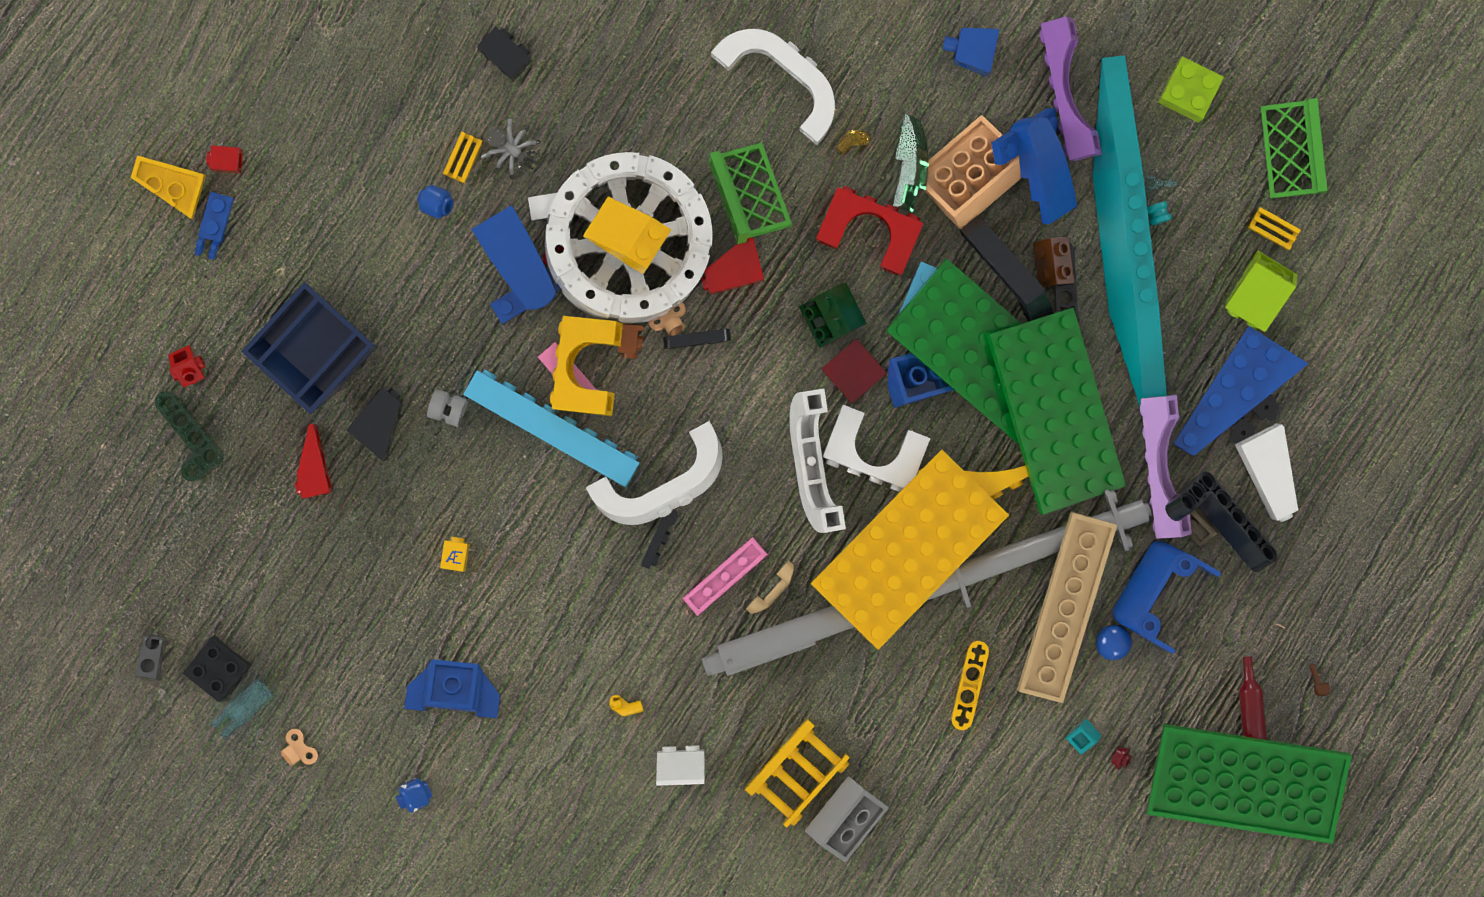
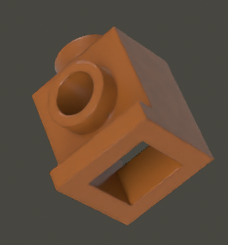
[617,324,644,359]

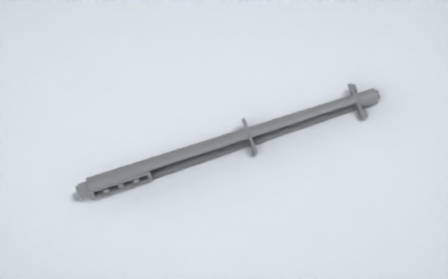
[702,489,1152,676]

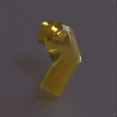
[835,130,870,154]

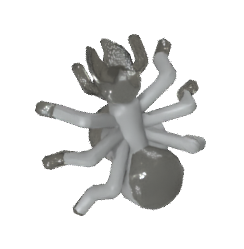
[481,118,541,180]

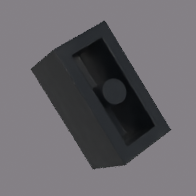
[477,26,532,82]

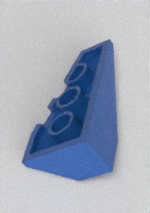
[887,353,954,408]

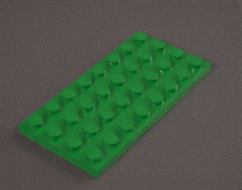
[885,259,1022,445]
[987,308,1126,515]
[1146,724,1352,844]

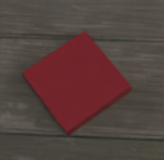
[821,338,887,404]

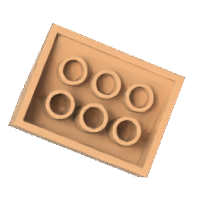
[912,115,1021,229]

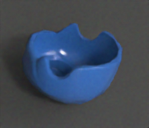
[1095,625,1133,660]

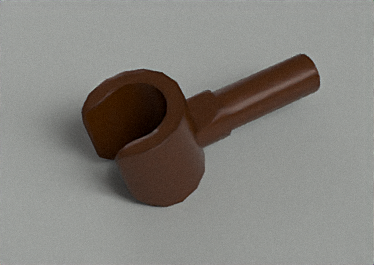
[1309,664,1330,696]

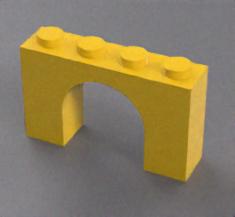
[550,316,623,416]

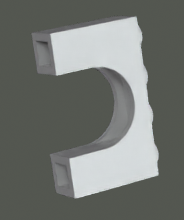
[822,405,930,492]

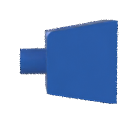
[942,28,999,77]

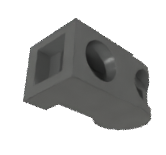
[135,634,166,681]

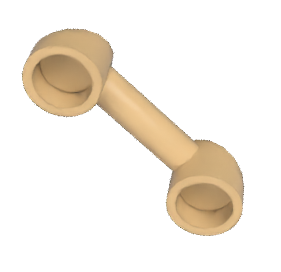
[746,560,794,614]

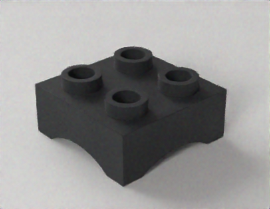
[183,636,251,702]

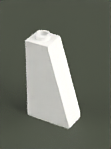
[1235,423,1298,522]

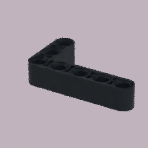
[959,216,1054,321]
[1165,471,1277,572]

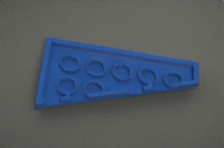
[1173,326,1308,457]

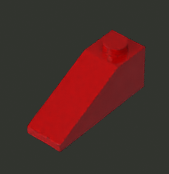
[295,424,333,499]

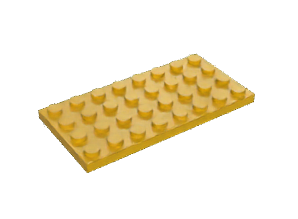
[810,450,1009,650]

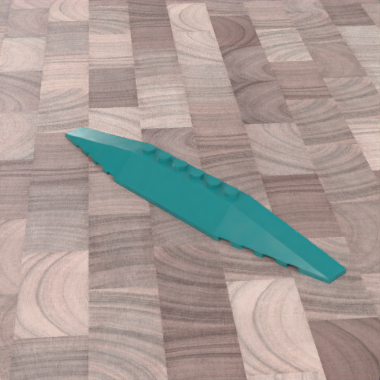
[1092,55,1167,417]

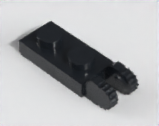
[641,509,678,569]

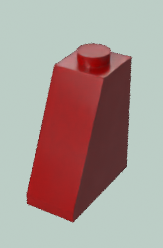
[701,237,764,295]

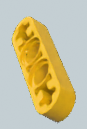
[951,641,989,730]

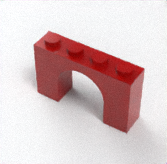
[815,186,924,277]

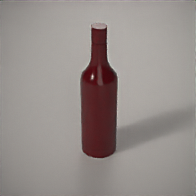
[1239,656,1267,740]

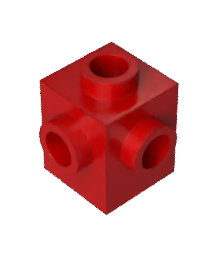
[168,345,205,388]

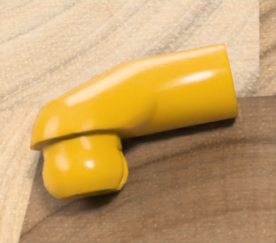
[609,695,644,717]

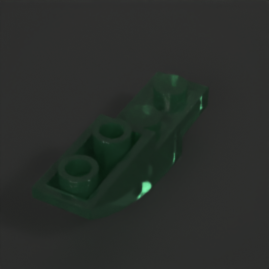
[893,114,929,212]

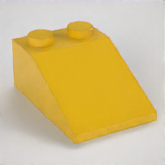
[583,197,671,274]

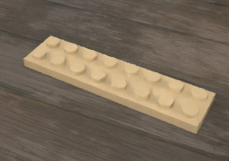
[1017,512,1117,703]

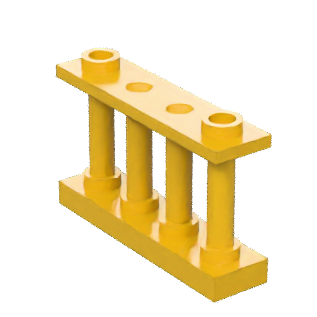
[745,718,850,828]

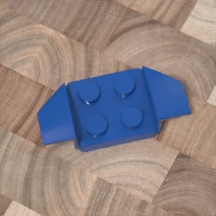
[404,659,500,718]

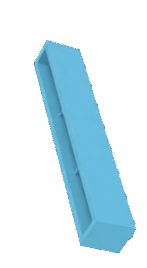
[463,369,640,488]

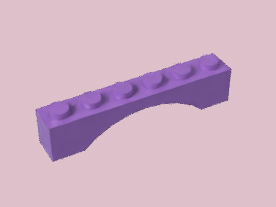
[1040,16,1102,161]

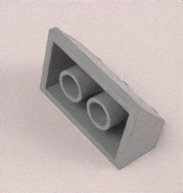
[805,776,889,863]

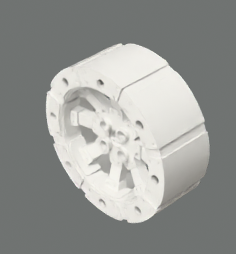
[545,152,712,324]

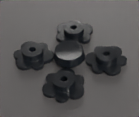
[1230,395,1280,443]

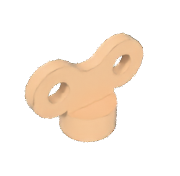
[649,303,686,336]
[281,729,318,766]

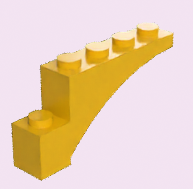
[917,466,1028,500]

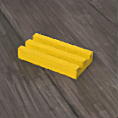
[443,131,483,184]
[1248,207,1301,251]

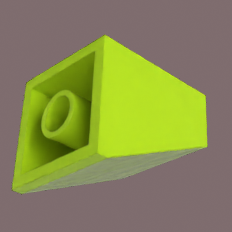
[1225,250,1298,332]

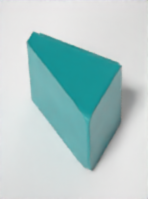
[1065,719,1101,755]

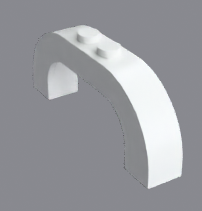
[711,29,835,145]
[790,389,846,533]
[586,421,722,525]

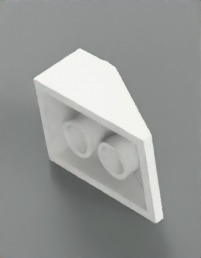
[656,745,705,786]

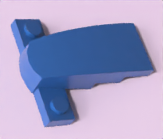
[991,108,1077,224]
[471,205,561,325]

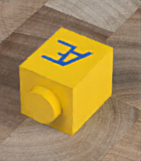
[440,536,470,572]

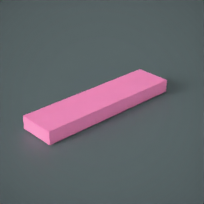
[682,537,768,616]

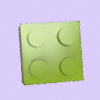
[1158,56,1224,123]

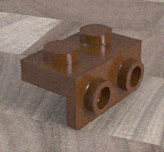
[1033,237,1074,288]

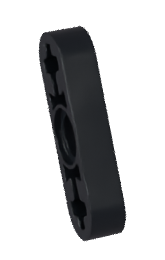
[663,329,731,349]

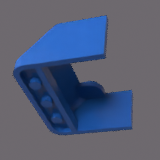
[1112,541,1221,654]

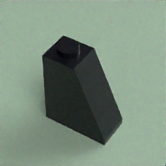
[347,388,404,461]

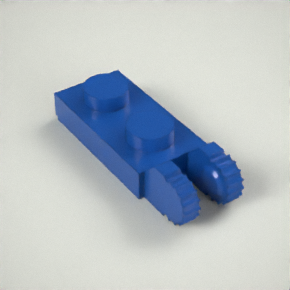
[195,192,234,260]

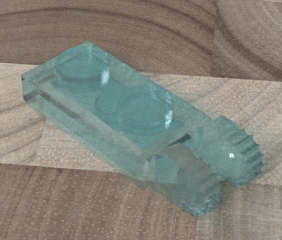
[211,678,274,739]

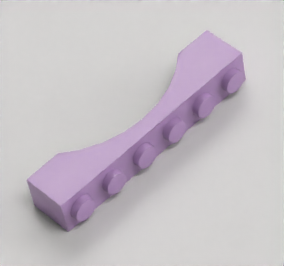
[1140,395,1192,538]

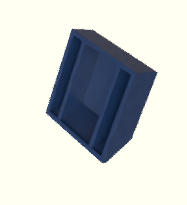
[241,282,377,414]

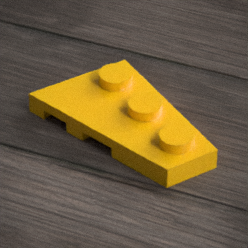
[131,155,206,220]

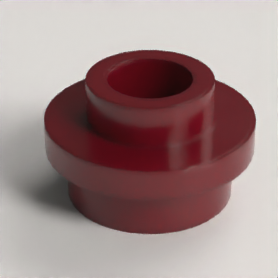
[1111,747,1132,770]

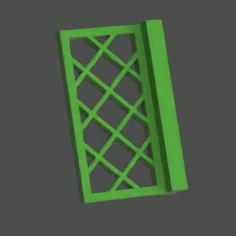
[1260,98,1327,199]
[708,143,792,244]

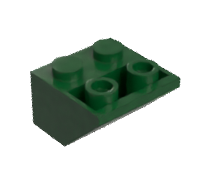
[799,282,867,348]

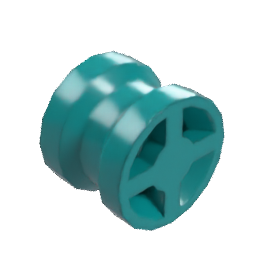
[1147,201,1173,226]

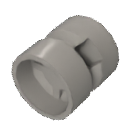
[427,389,468,427]

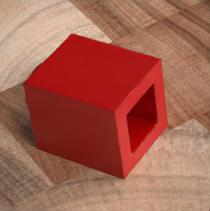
[206,145,243,174]

